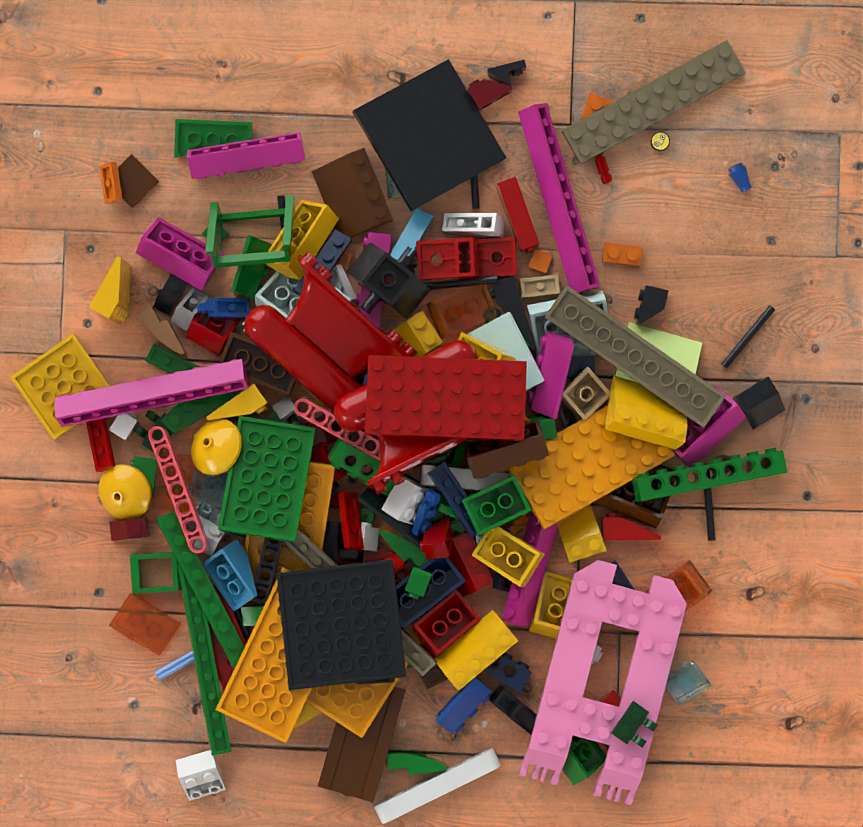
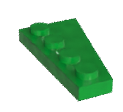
[174,119,252,158]
[161,390,241,435]

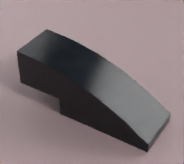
[489,685,537,735]

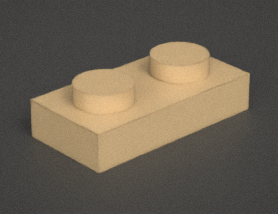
[520,274,560,298]

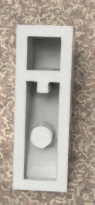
[442,213,505,239]

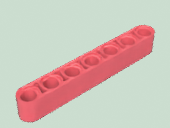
[294,397,413,474]
[148,426,209,553]

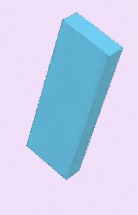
[390,208,434,260]

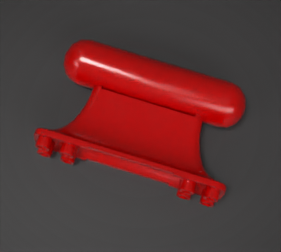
[244,251,417,413]
[334,340,488,495]

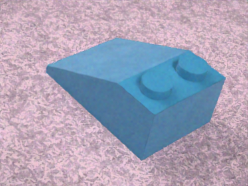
[202,539,257,611]

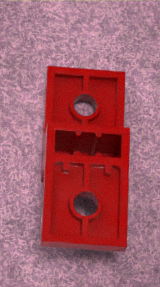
[416,237,518,280]

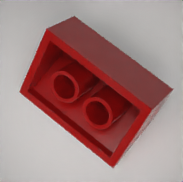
[448,532,493,597]
[412,589,481,658]

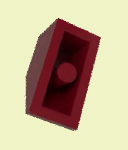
[467,79,512,111]
[109,517,150,541]

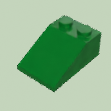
[462,475,532,536]

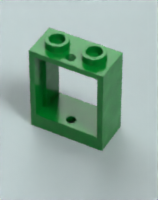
[130,552,181,594]

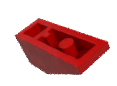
[601,513,661,541]

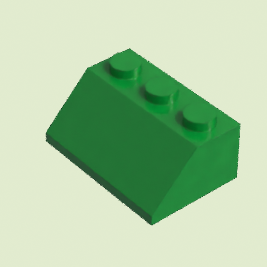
[231,235,272,300]
[562,735,606,785]

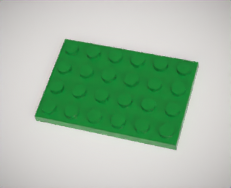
[218,416,316,543]

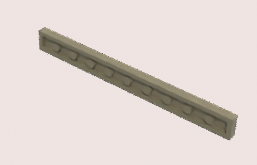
[283,527,437,676]

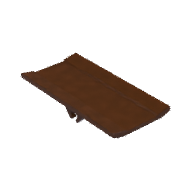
[318,686,406,803]

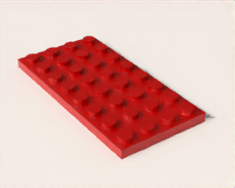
[365,355,527,441]

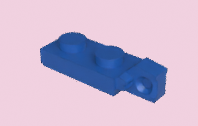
[196,298,250,319]
[412,488,440,537]

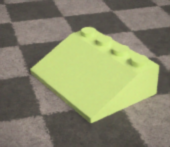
[613,322,702,383]

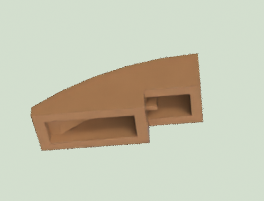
[138,306,186,356]

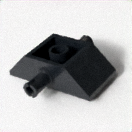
[347,242,431,320]

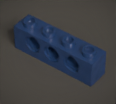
[483,652,532,692]

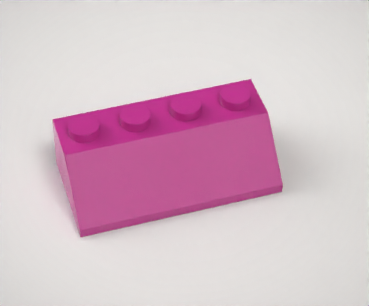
[136,217,224,291]
[527,331,574,419]
[672,386,746,468]

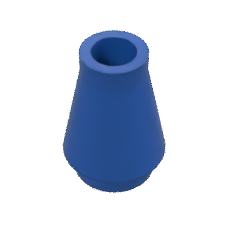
[728,162,752,192]

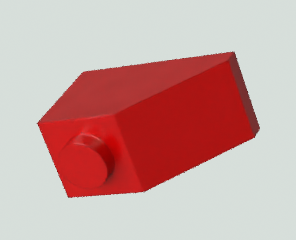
[420,516,453,560]

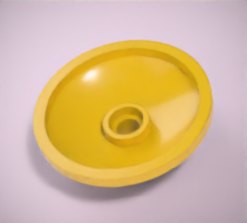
[191,418,242,475]
[98,464,152,520]

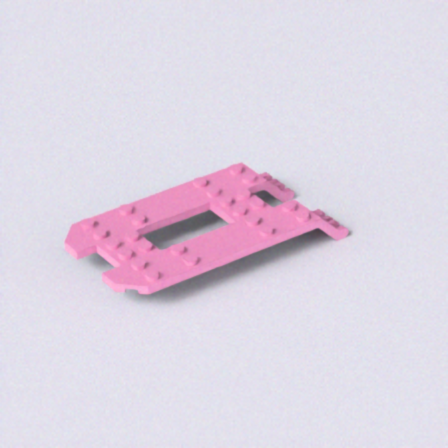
[519,560,687,805]

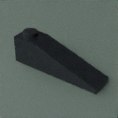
[489,276,536,351]

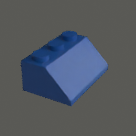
[435,676,491,734]

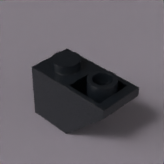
[634,285,669,325]

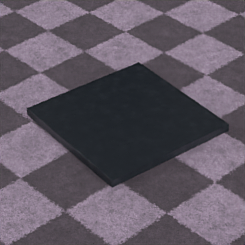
[352,59,507,212]
[277,559,406,690]

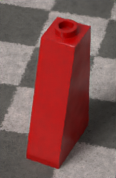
[496,176,539,254]

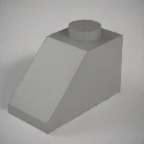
[170,286,210,331]
[272,396,307,426]

